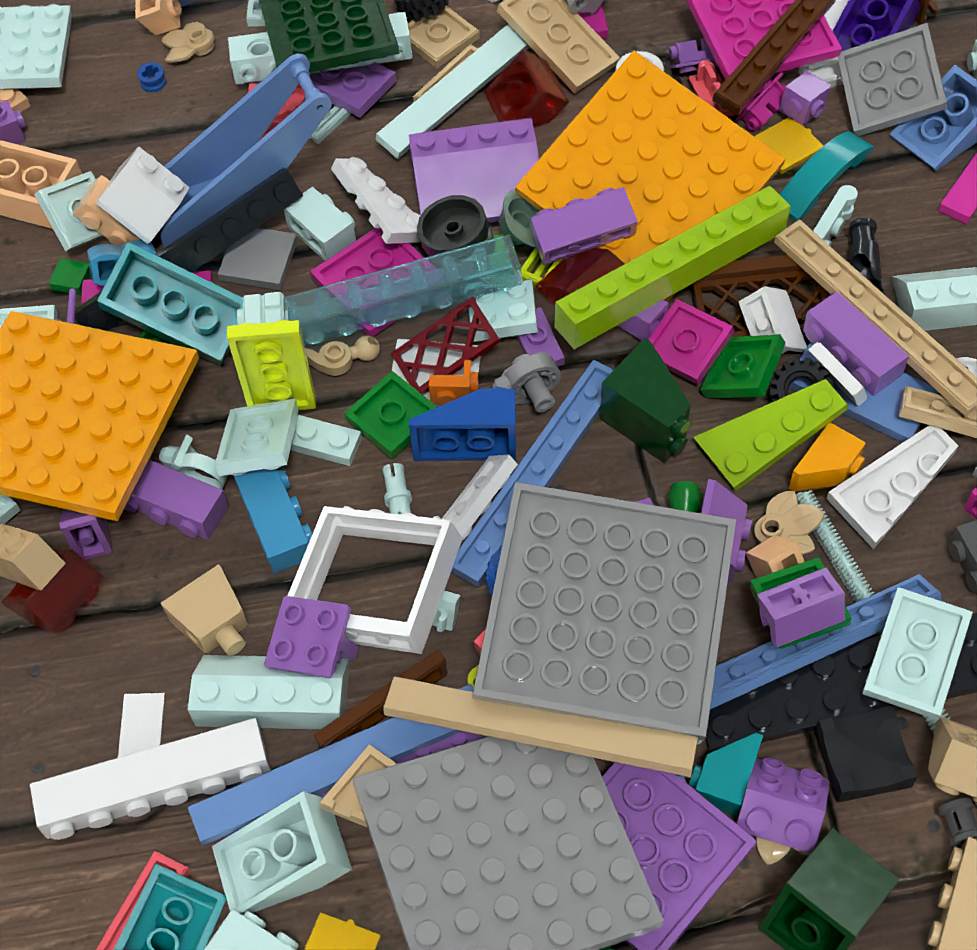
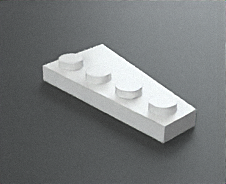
[331,157,421,244]
[827,425,958,549]

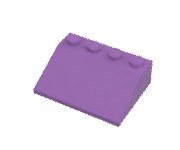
[409,118,539,222]

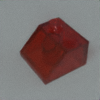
[484,50,569,128]
[536,248,625,304]
[1,549,104,633]

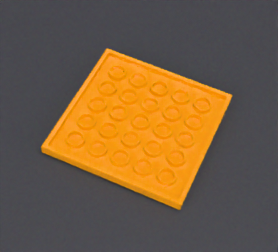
[515,51,785,302]
[0,311,199,521]

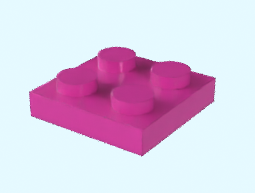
[648,299,734,385]

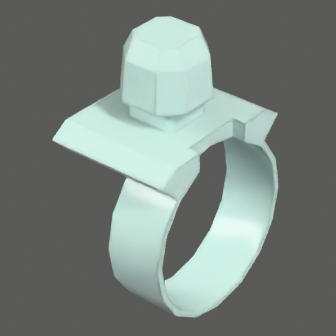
[159,435,228,489]

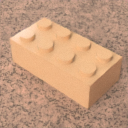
[0,140,82,229]

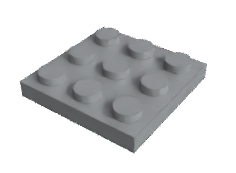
[838,23,948,136]

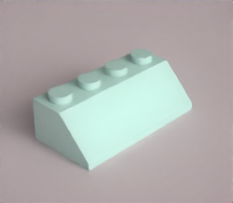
[891,267,977,331]
[188,655,350,729]

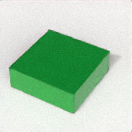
[49,258,91,295]

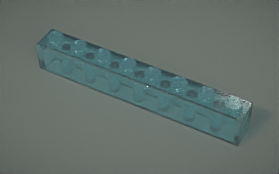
[285,234,523,346]

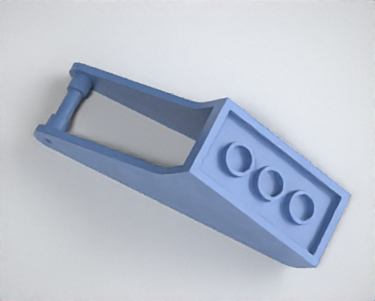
[157,54,332,248]

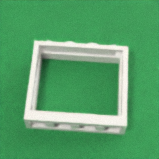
[288,506,462,654]

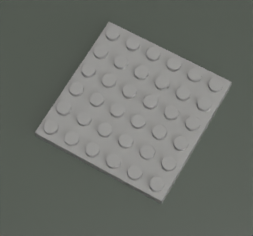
[473,482,736,740]
[353,736,664,950]

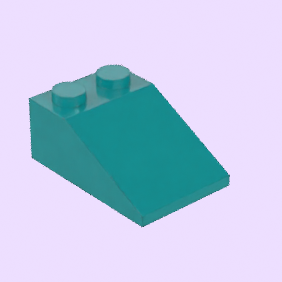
[114,864,226,950]

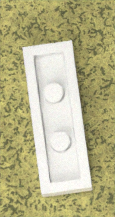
[442,455,518,540]

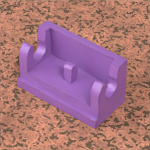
[757,567,845,648]

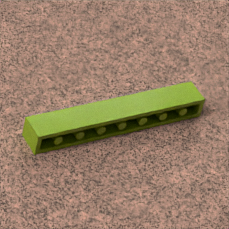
[555,185,791,349]

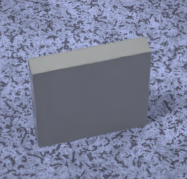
[218,228,298,291]

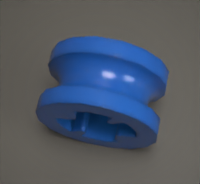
[137,62,166,92]

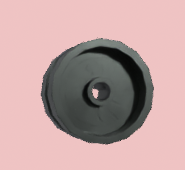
[417,195,496,278]

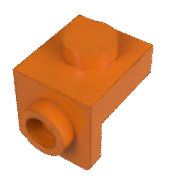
[429,360,478,406]

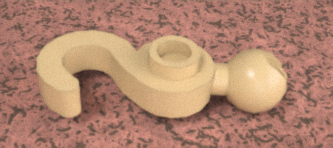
[305,335,380,376]

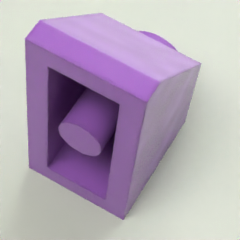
[59,509,113,562]

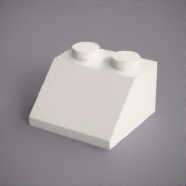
[96,146,190,244]

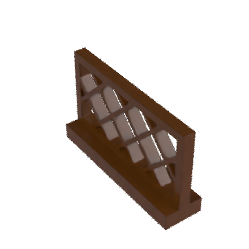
[690,255,828,337]

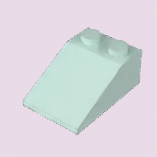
[212,791,352,916]

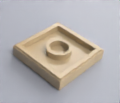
[408,5,480,69]

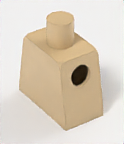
[161,564,248,656]

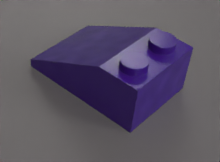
[833,0,920,51]

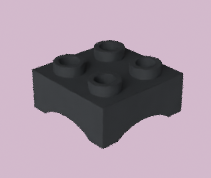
[815,705,918,803]

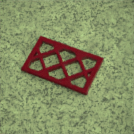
[391,296,501,395]

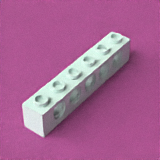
[228,12,412,84]

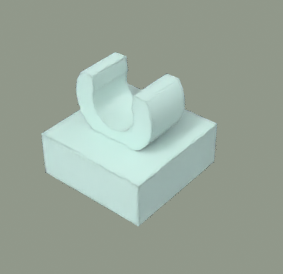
[432,590,460,632]

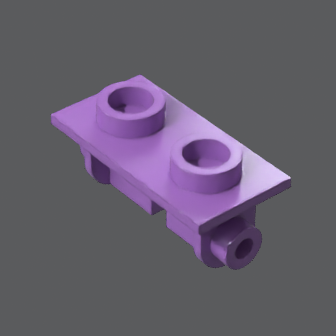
[669,38,718,73]

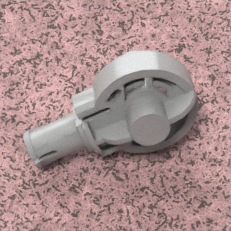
[492,352,561,412]

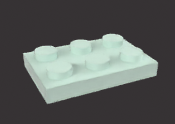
[215,398,299,476]
[862,587,973,720]

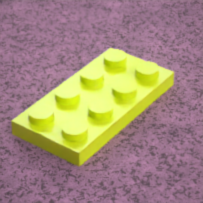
[227,320,316,410]

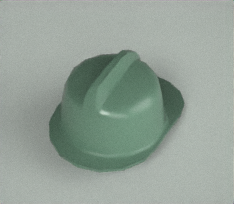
[499,190,540,247]

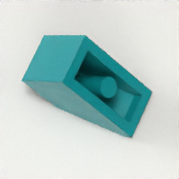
[689,733,763,818]

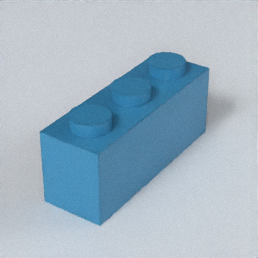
[234,468,312,574]

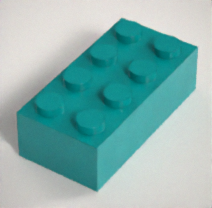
[97,242,243,367]

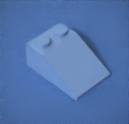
[890,65,977,171]

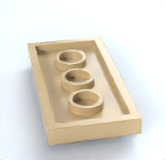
[497,0,620,94]

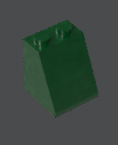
[600,338,691,464]
[758,828,900,950]

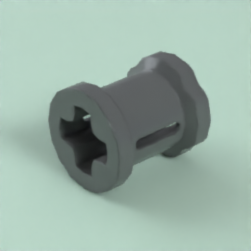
[938,798,977,848]

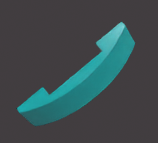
[780,131,874,222]

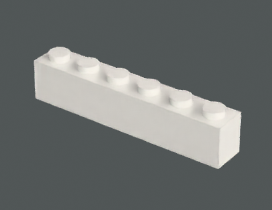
[30,718,271,839]

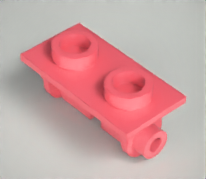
[688,60,736,117]

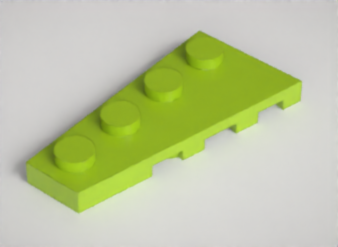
[693,379,848,492]

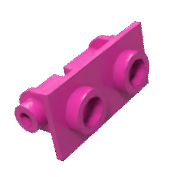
[734,72,786,131]

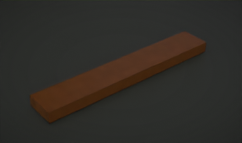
[712,0,836,116]

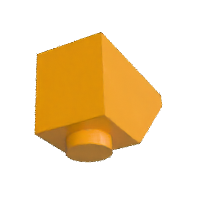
[789,422,866,492]

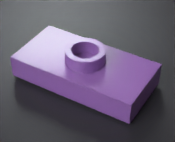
[516,307,565,367]

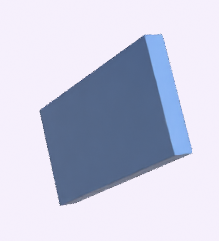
[789,342,939,443]

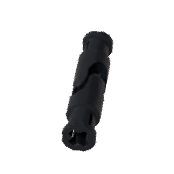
[848,218,884,294]

